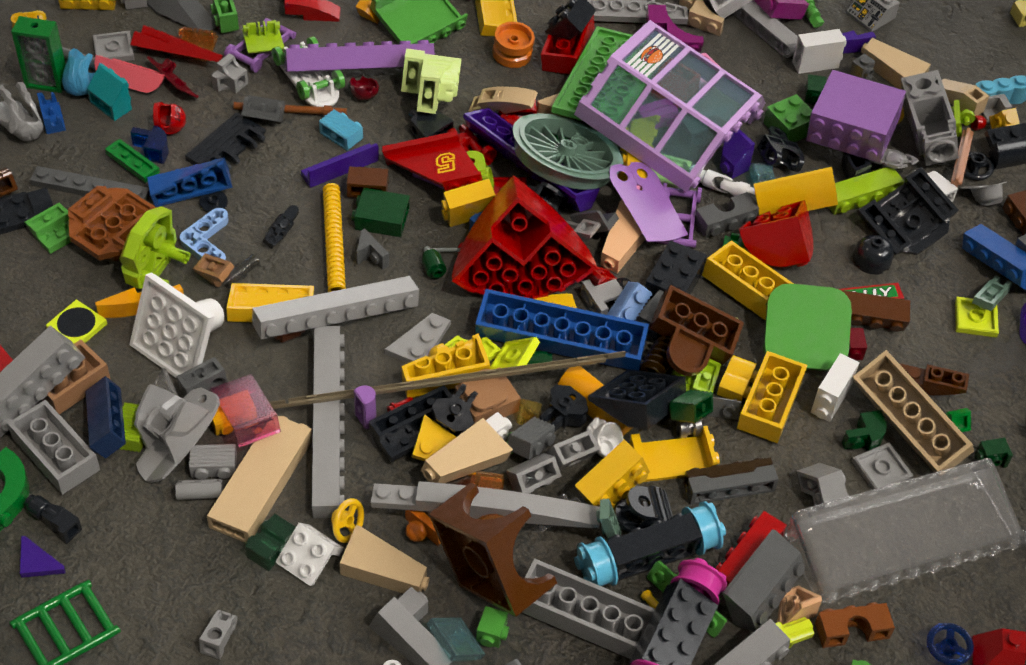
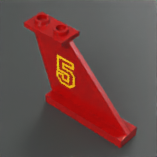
[382,131,483,191]

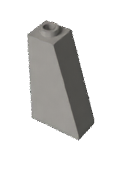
[369,597,455,665]

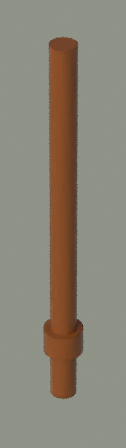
[234,102,347,117]

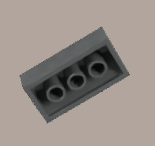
[723,529,805,632]

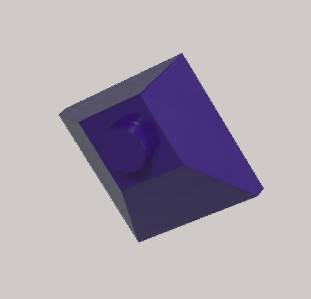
[720,129,755,179]

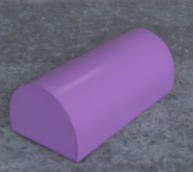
[354,385,376,430]

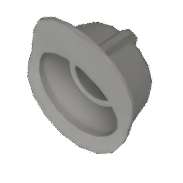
[960,181,1007,206]

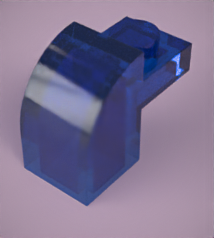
[130,125,169,164]

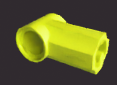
[775,617,815,648]

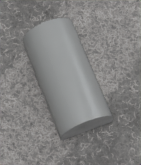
[175,479,223,500]

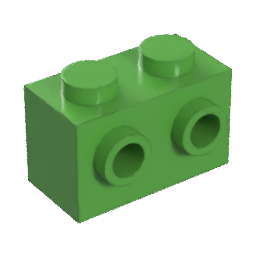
[210,0,239,33]

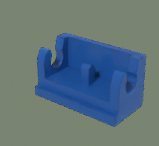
[37,92,66,134]

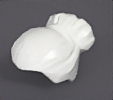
[586,417,624,458]

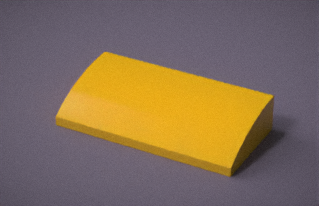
[475,0,517,36]
[753,167,838,215]
[226,283,314,322]

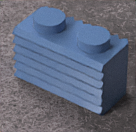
[607,281,652,321]

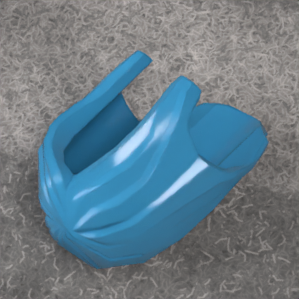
[62,48,101,96]

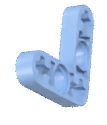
[180,208,229,260]

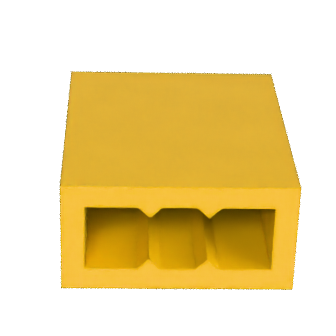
[441,179,495,227]

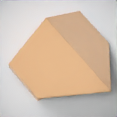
[777,585,822,624]

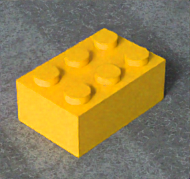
[575,439,650,509]

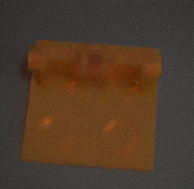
[173,26,218,62]

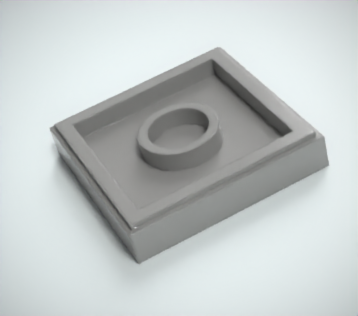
[93,31,135,61]
[851,443,914,495]

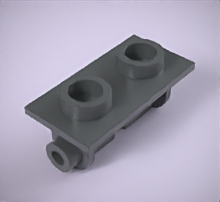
[707,397,742,420]

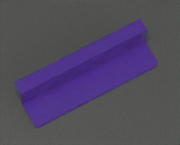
[301,143,379,188]

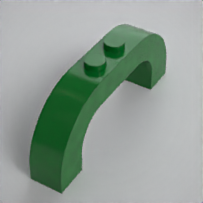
[0,447,30,531]

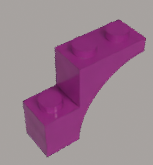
[646,4,704,52]

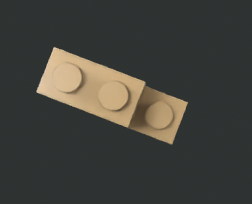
[679,0,725,36]

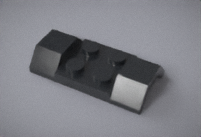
[0,187,53,235]

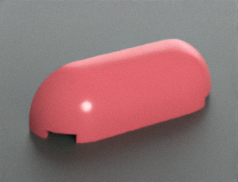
[94,55,165,93]

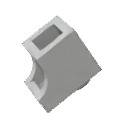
[211,53,248,93]

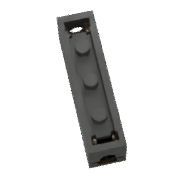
[683,457,779,505]

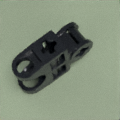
[757,126,805,172]

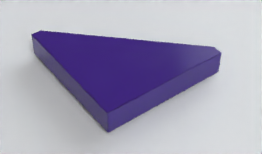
[20,536,66,578]

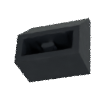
[545,0,596,40]

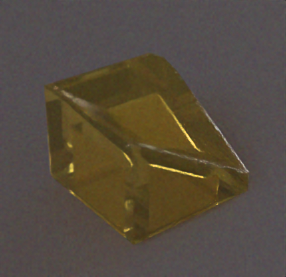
[517,399,542,425]

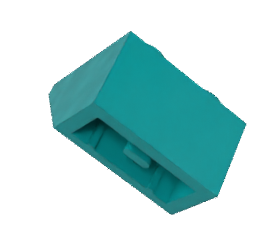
[87,64,132,121]

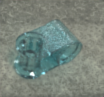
[750,162,775,184]

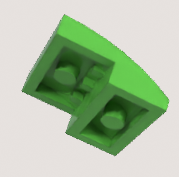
[25,203,71,254]

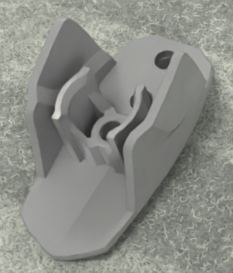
[134,384,220,483]

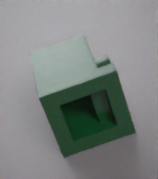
[975,437,1013,468]

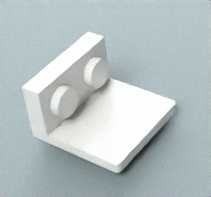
[276,523,345,586]

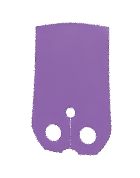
[610,162,689,242]

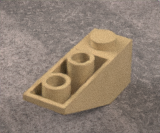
[942,79,989,115]

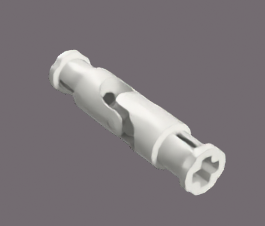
[689,164,757,204]

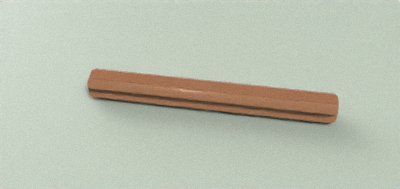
[951,128,974,187]

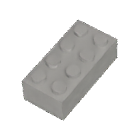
[7,399,100,495]

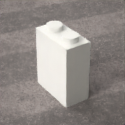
[792,29,846,74]
[811,353,860,422]

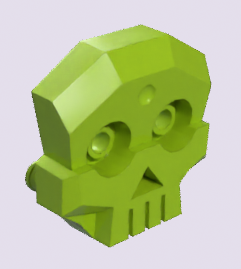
[120,206,190,289]

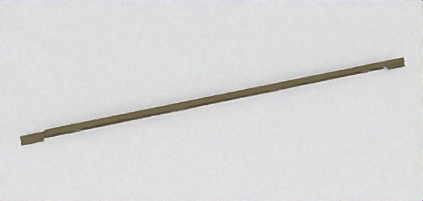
[267,351,626,410]

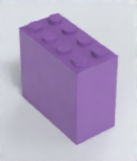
[806,70,906,163]

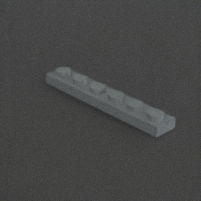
[30,166,150,201]

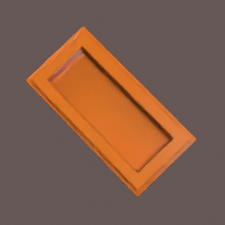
[405,510,441,546]

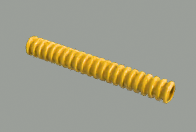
[323,183,346,292]

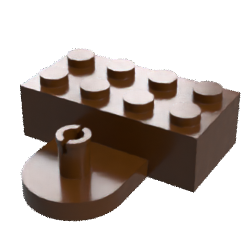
[649,285,744,376]

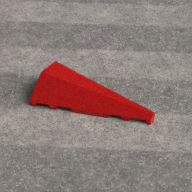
[130,25,223,62]

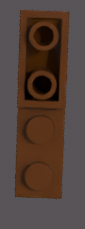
[899,363,969,395]

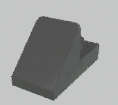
[357,229,389,270]

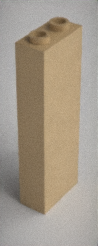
[207,413,312,544]

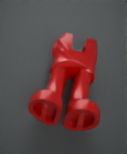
[447,124,497,166]

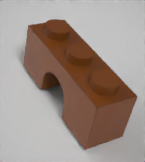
[815,602,895,648]

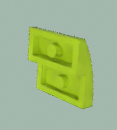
[671,358,721,393]

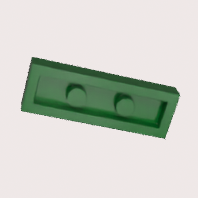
[105,139,160,183]

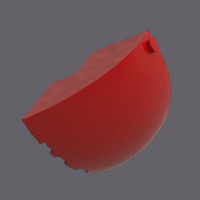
[452,175,597,299]

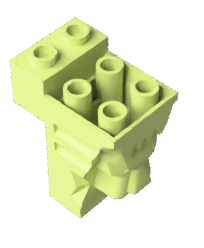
[401,49,461,114]

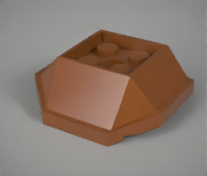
[68,186,156,261]

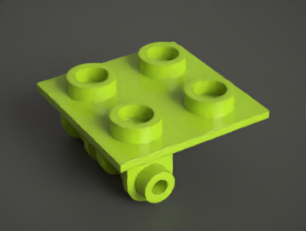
[242,20,284,53]

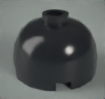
[852,235,894,275]

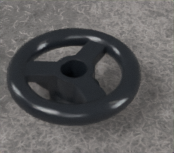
[964,151,994,180]

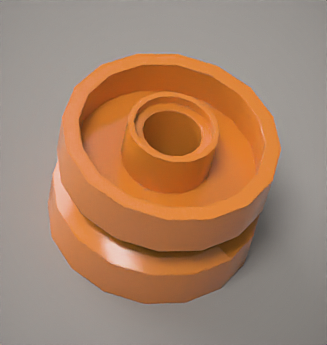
[492,21,535,68]

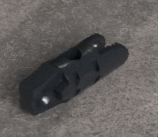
[263,205,299,249]

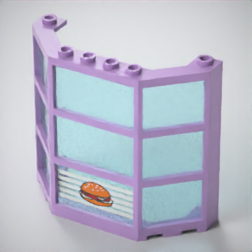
[574,20,766,193]

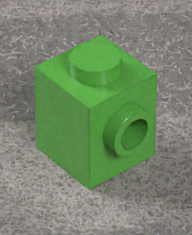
[476,606,509,648]

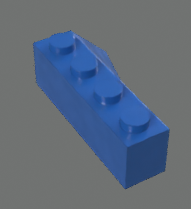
[147,158,233,207]
[962,224,1026,290]

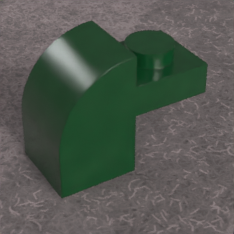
[842,410,887,451]

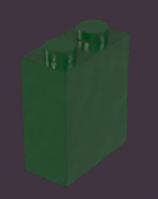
[352,188,410,237]

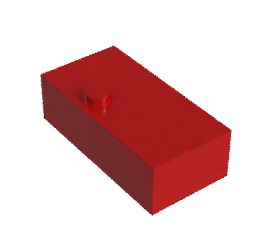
[541,15,595,74]

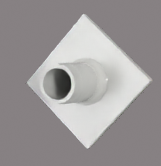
[129,272,224,378]

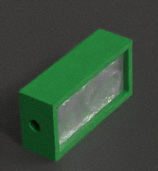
[11,16,66,93]

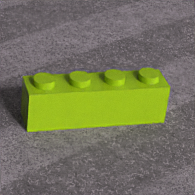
[828,167,904,215]

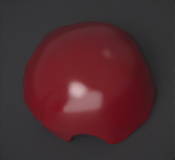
[349,76,379,100]

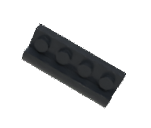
[984,123,1026,170]
[369,385,452,462]

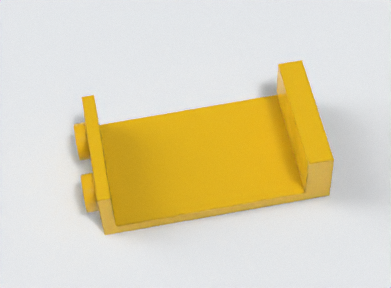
[629,426,720,482]

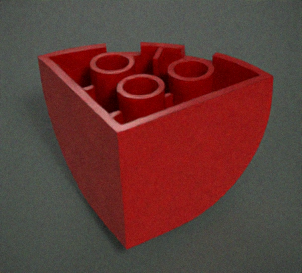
[739,200,813,267]

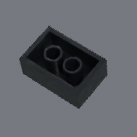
[645,240,707,299]

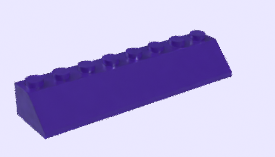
[463,108,600,212]

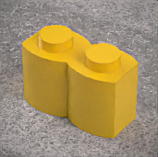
[717,355,758,401]

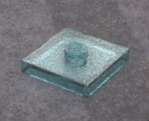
[427,618,485,661]

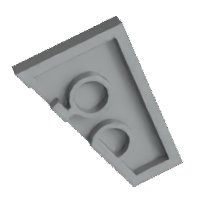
[385,313,451,364]

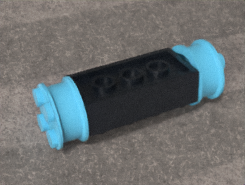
[574,501,726,586]

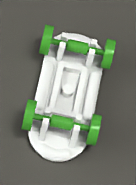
[272,36,345,107]

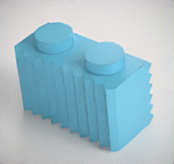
[319,109,363,151]

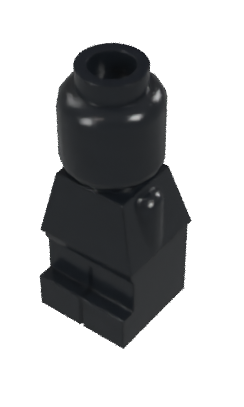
[24,494,82,544]

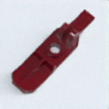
[147,56,199,98]

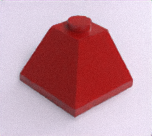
[971,628,1026,665]

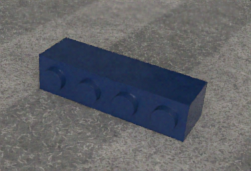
[86,376,126,459]

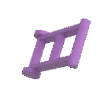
[224,18,296,72]
[656,183,702,248]

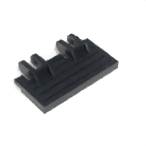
[185,112,266,171]

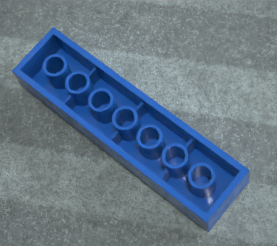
[475,289,649,370]

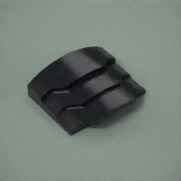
[858,167,959,255]

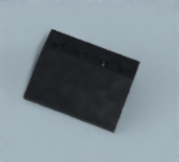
[588,369,686,431]

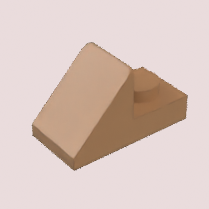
[193,253,234,287]

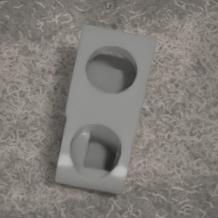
[199,610,238,660]

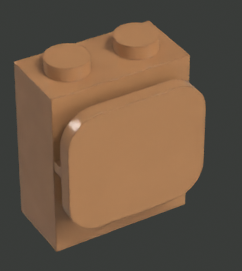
[455,368,521,425]

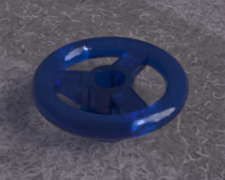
[926,623,974,665]

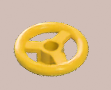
[331,498,364,543]

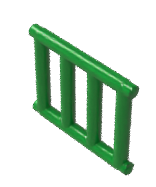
[9,580,121,665]

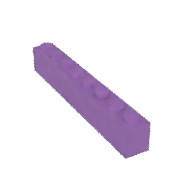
[284,40,435,72]

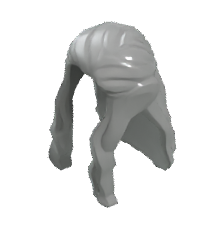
[0,82,44,142]

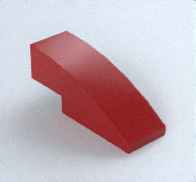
[284,0,341,22]

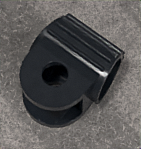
[614,486,673,532]

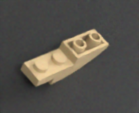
[468,87,538,114]

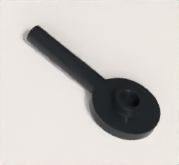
[200,160,228,213]

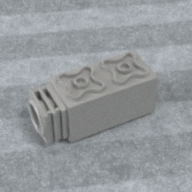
[901,70,958,165]

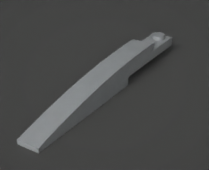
[371,481,600,529]

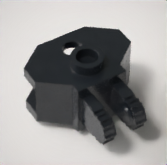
[528,182,568,214]
[430,384,478,436]
[539,385,588,432]

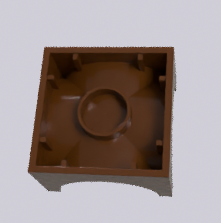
[429,483,557,617]

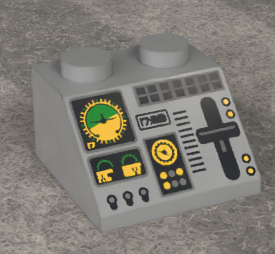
[846,0,900,32]

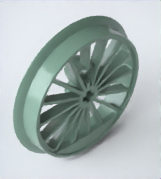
[513,113,623,190]

